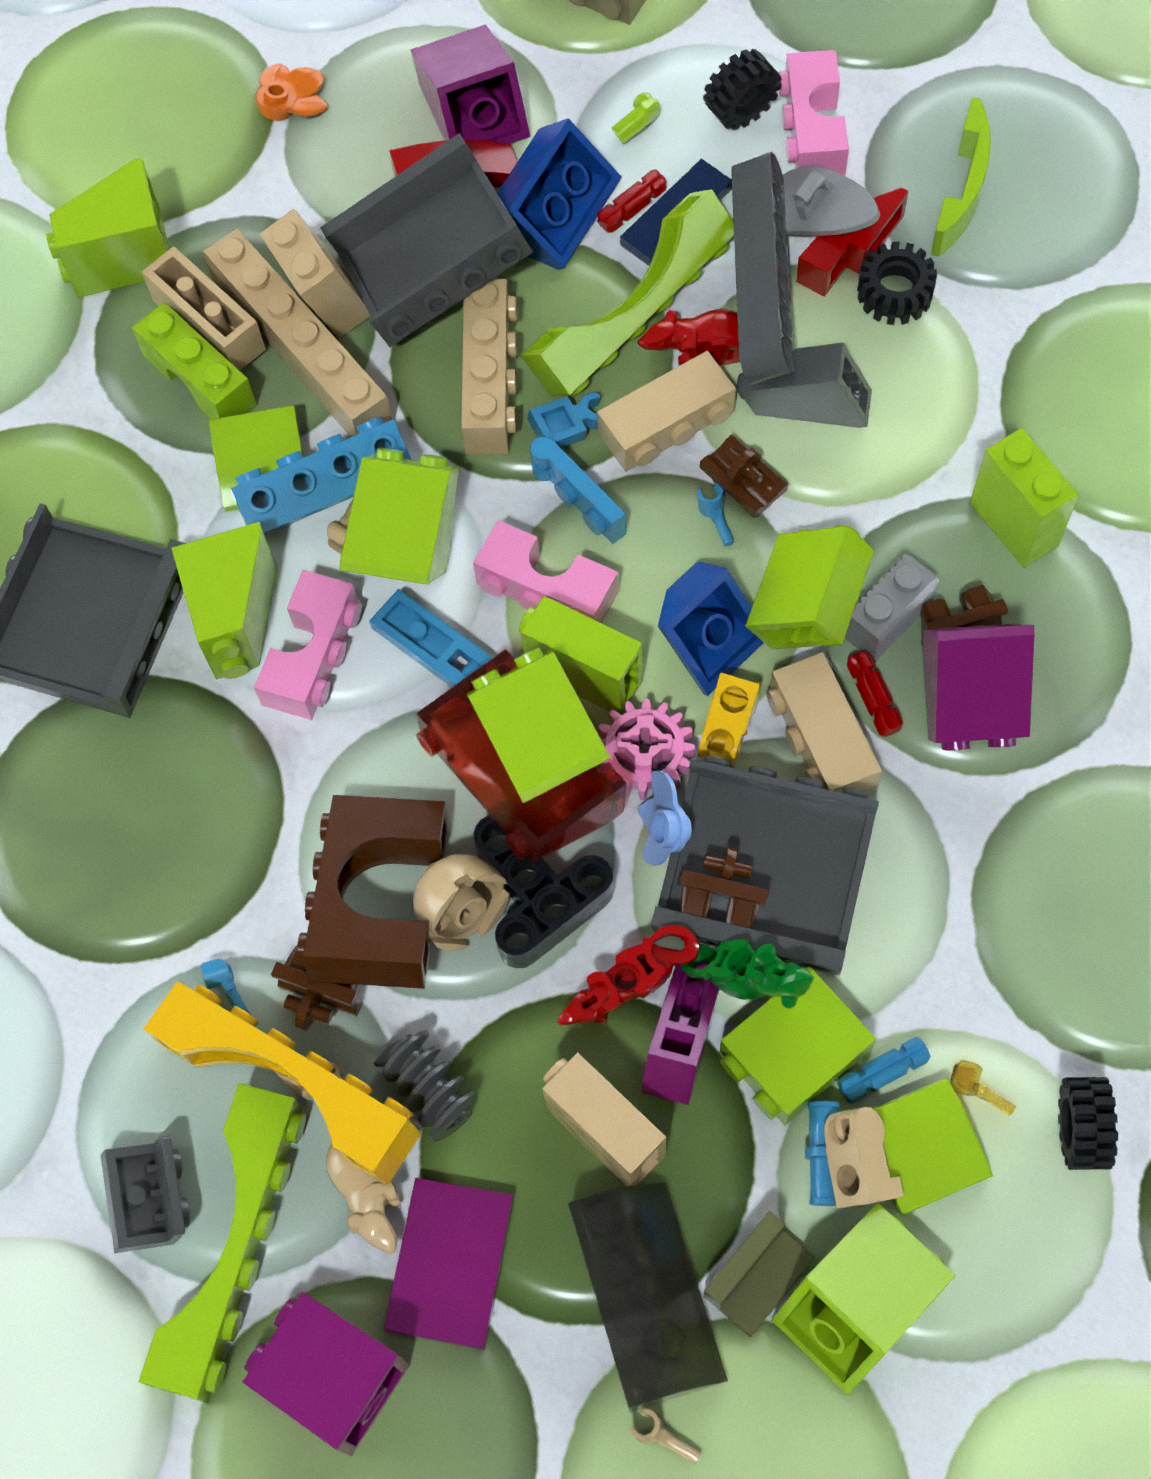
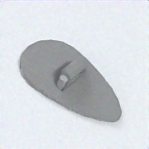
[783,165,880,236]

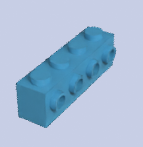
[231,417,412,535]

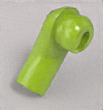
[611,92,660,144]

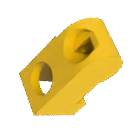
[698,672,760,768]

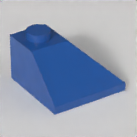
[658,562,764,696]

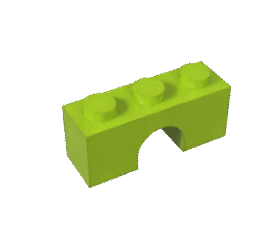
[132,302,257,419]

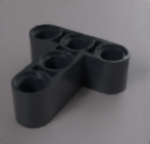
[473,815,614,969]

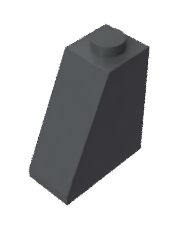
[737,343,872,428]

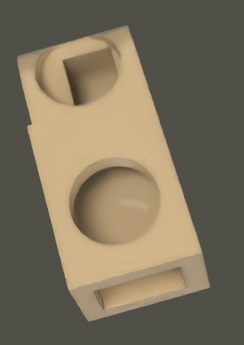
[824,1107,904,1209]

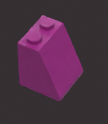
[410,24,530,144]
[922,623,1035,751]
[242,1292,410,1456]

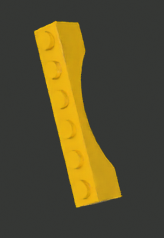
[143,981,421,1186]

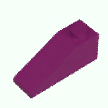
[641,963,720,1105]

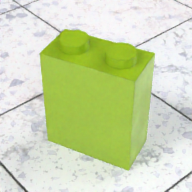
[970,428,1079,568]
[745,525,874,649]
[519,596,643,715]
[719,966,876,1126]

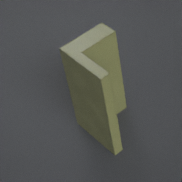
[703,1211,815,1338]

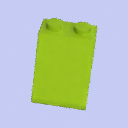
[46,157,169,298]
[339,448,459,585]
[171,521,277,680]
[466,647,610,803]
[771,1202,956,1395]

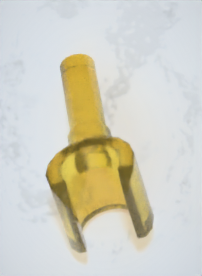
[950,1060,1016,1116]

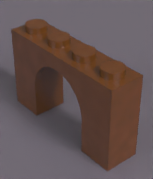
[297,795,448,989]

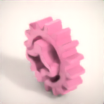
[597,699,695,800]

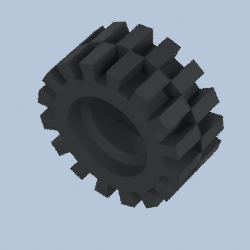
[703,49,782,130]
[857,241,937,325]
[1058,1077,1118,1170]

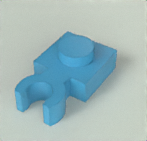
[527,392,600,448]

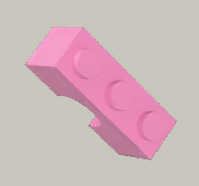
[779,50,849,176]
[473,520,619,623]
[254,570,362,720]

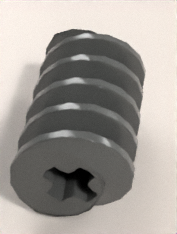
[374,1030,477,1142]

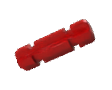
[597,169,667,233]
[847,650,903,737]

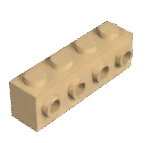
[461,279,517,455]

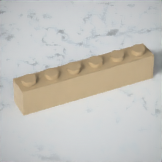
[203,229,392,437]

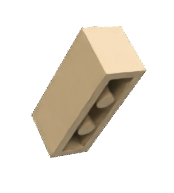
[141,246,266,371]
[597,351,736,472]
[766,652,882,793]

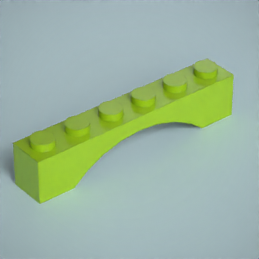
[520,189,734,396]
[138,1083,306,1403]

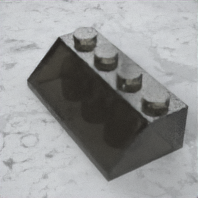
[568,1182,728,1413]

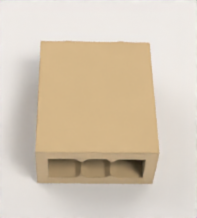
[260,209,371,339]
[542,1053,666,1192]

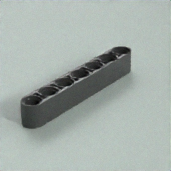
[731,151,795,386]

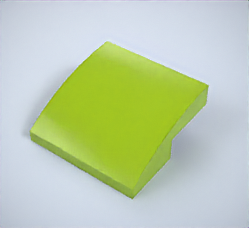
[209,405,304,512]
[872,1077,993,1215]

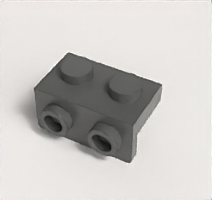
[100,1135,190,1253]

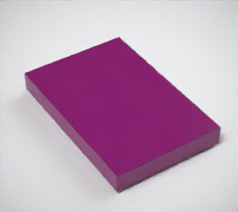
[383,1178,514,1350]

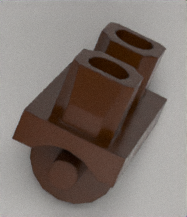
[700,435,788,518]
[920,585,1008,647]
[677,845,769,928]
[271,945,363,1031]

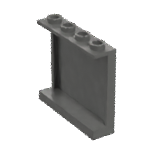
[320,133,533,347]
[0,503,186,718]
[651,756,879,976]

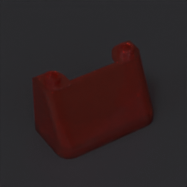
[416,649,627,862]

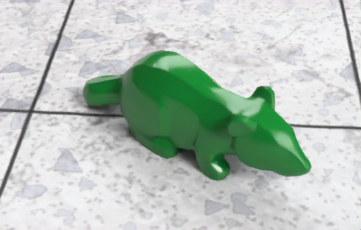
[680,939,814,1008]

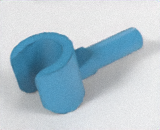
[697,483,734,547]
[201,959,250,1014]

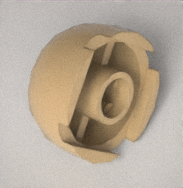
[412,854,509,951]

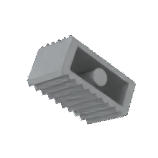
[844,554,939,661]

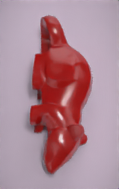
[638,308,740,366]
[557,925,700,1025]

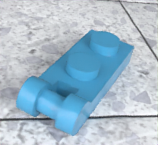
[530,437,626,544]
[369,589,496,699]

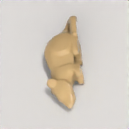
[326,1143,401,1254]

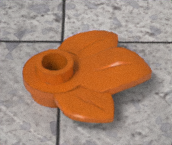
[256,64,328,120]

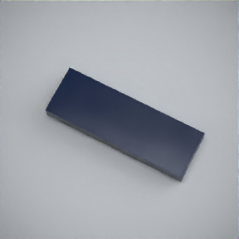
[620,158,732,266]

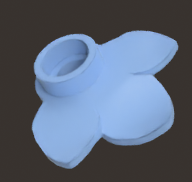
[638,771,692,866]

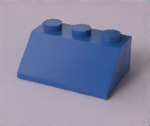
[497,118,621,270]

